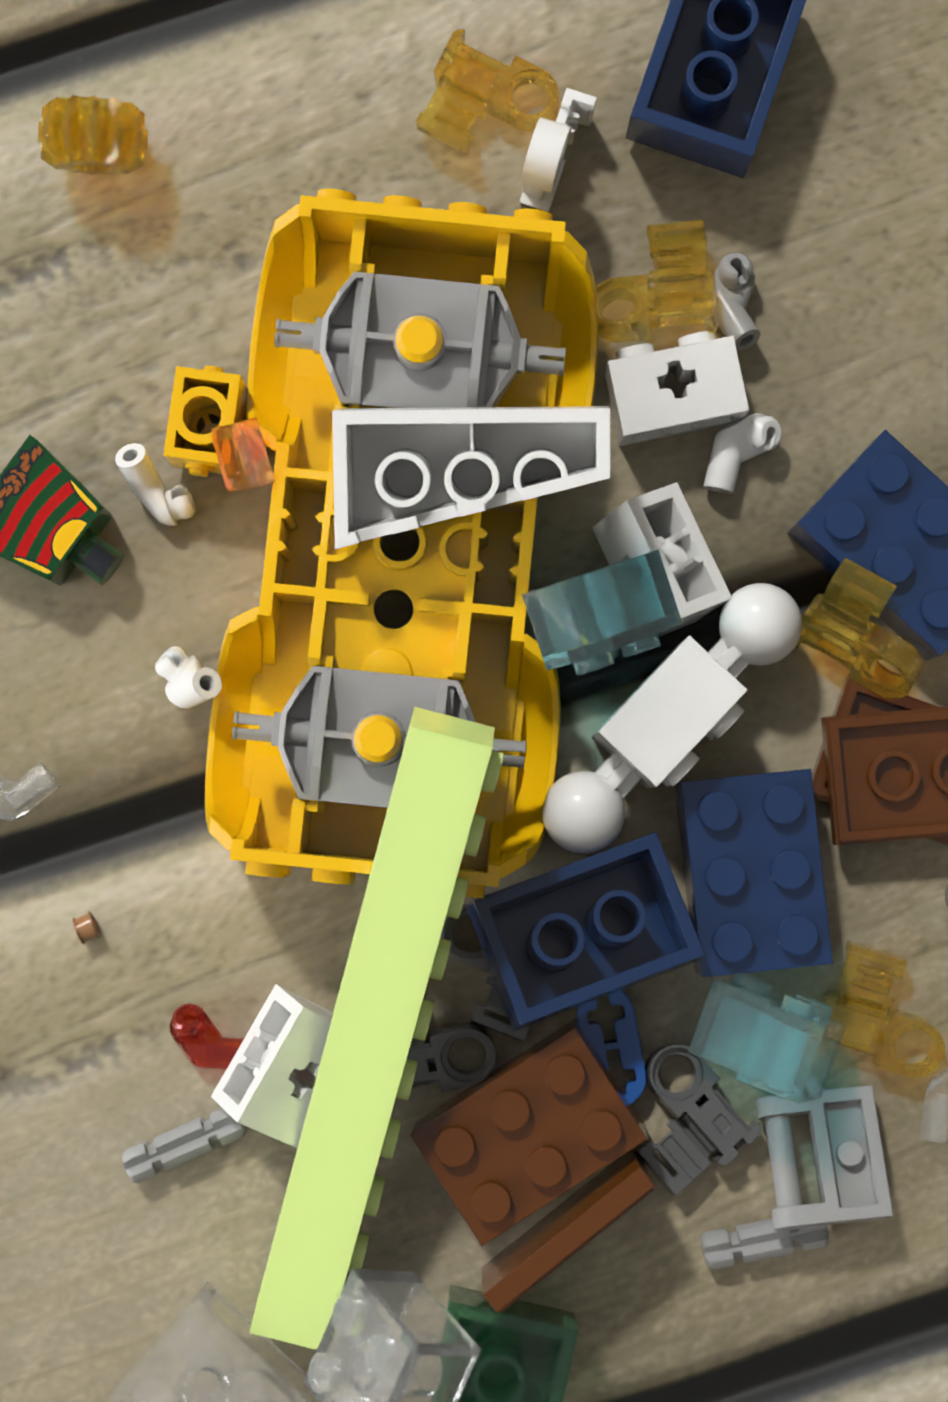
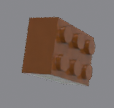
[410,1018,647,1246]

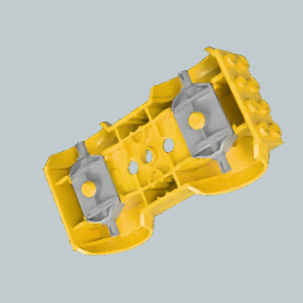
[205,189,598,898]

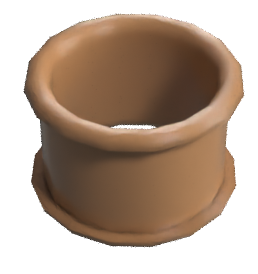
[72,911,101,944]

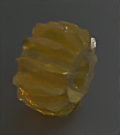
[38,95,148,176]

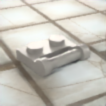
[755,1085,893,1231]

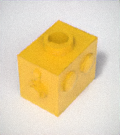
[163,366,247,477]

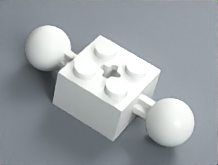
[542,583,802,854]

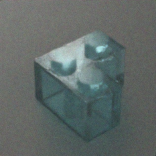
[522,549,683,675]
[688,973,847,1104]

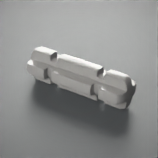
[122,1107,246,1183]
[701,1219,828,1269]

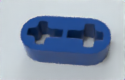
[577,990,646,1104]

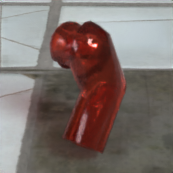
[169,1003,244,1069]

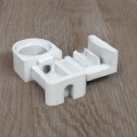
[519,88,597,212]

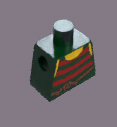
[0,434,124,586]

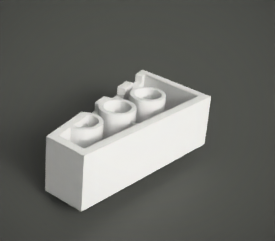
[332,406,610,549]

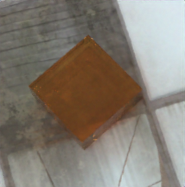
[210,417,275,492]

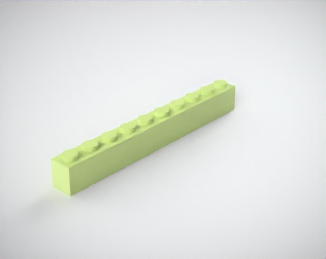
[249,706,504,1352]

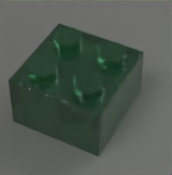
[424,1284,578,1402]

